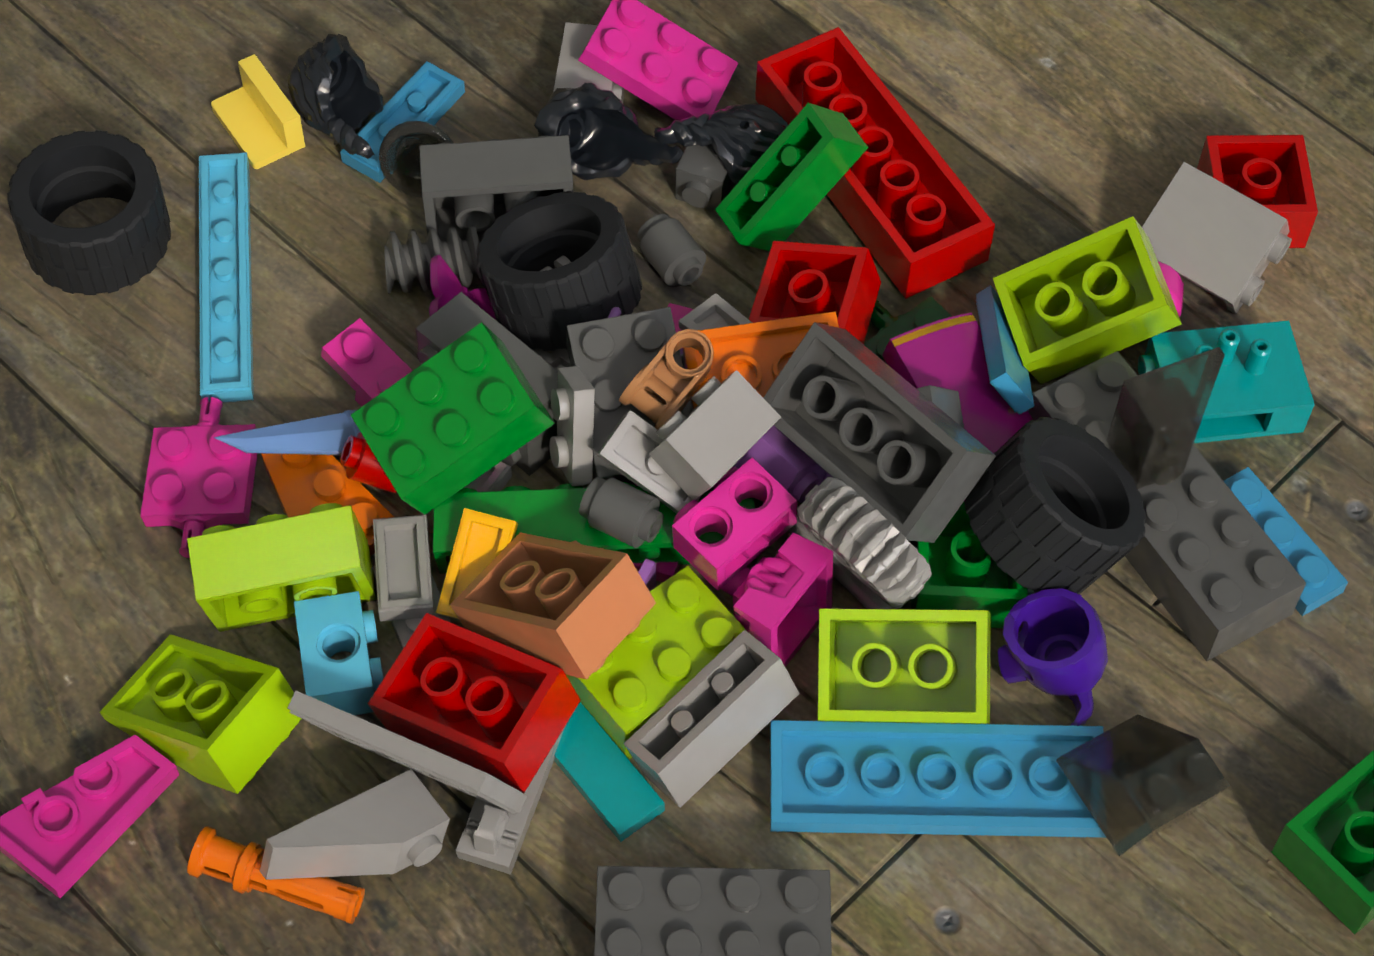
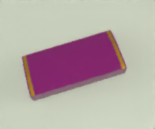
[882,313,1033,502]

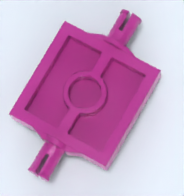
[140,397,257,558]

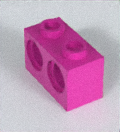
[672,458,797,591]

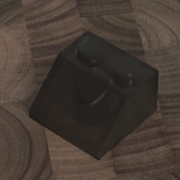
[1107,347,1225,489]
[1056,714,1230,856]

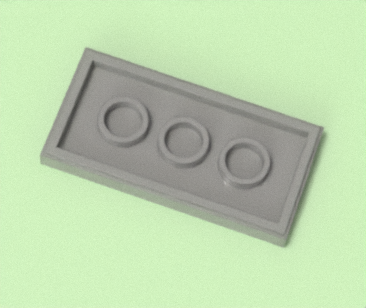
[287,690,528,815]

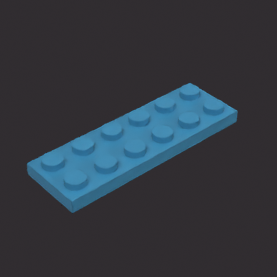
[770,720,1111,838]

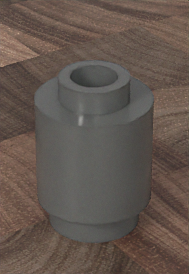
[637,214,706,286]
[579,477,664,548]

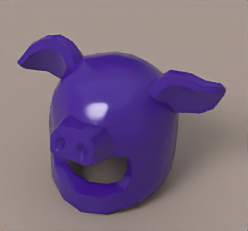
[998,588,1108,726]

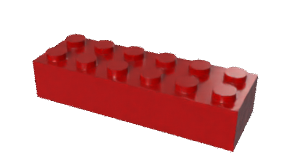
[755,27,995,299]

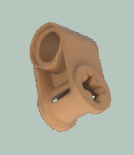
[619,329,714,430]

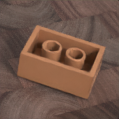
[450,532,656,680]

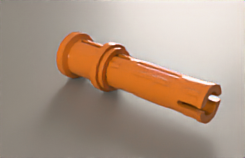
[187,826,365,924]

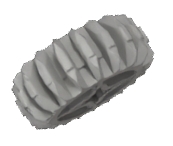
[797,477,932,608]

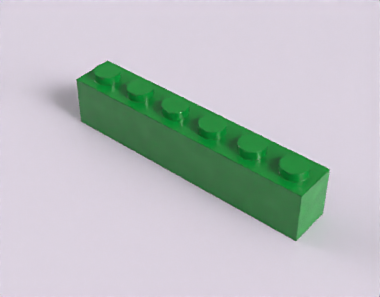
[433,482,757,574]

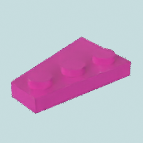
[0,735,179,899]

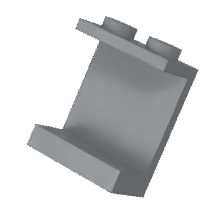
[1142,162,1292,314]

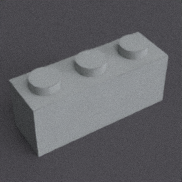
[624,630,800,808]

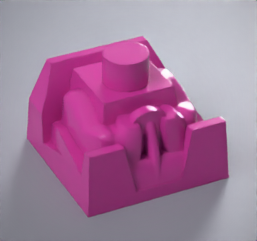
[721,533,833,667]

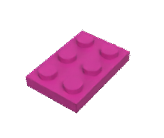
[578,0,738,120]

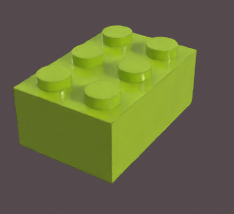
[993,216,1182,384]
[187,503,378,632]
[566,566,748,759]
[818,609,991,724]

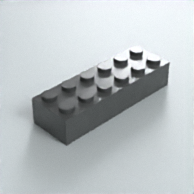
[1029,351,1306,661]

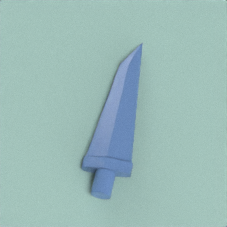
[213,410,360,455]

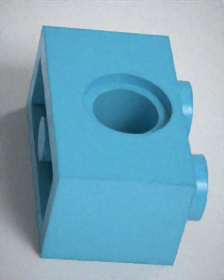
[294,591,384,715]

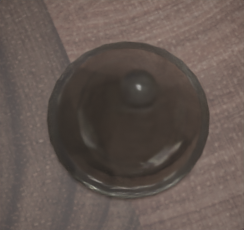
[379,121,454,198]

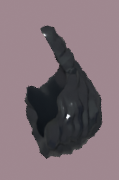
[288,34,384,159]
[534,83,683,180]
[654,103,788,185]

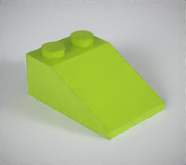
[99,634,301,794]

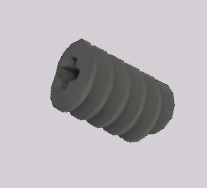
[384,225,485,294]

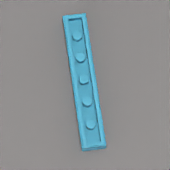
[199,152,254,403]

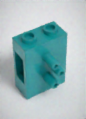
[1138,320,1315,443]

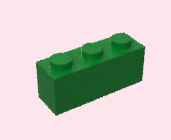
[715,103,869,251]

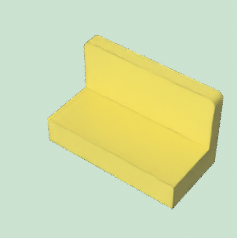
[211,54,306,169]

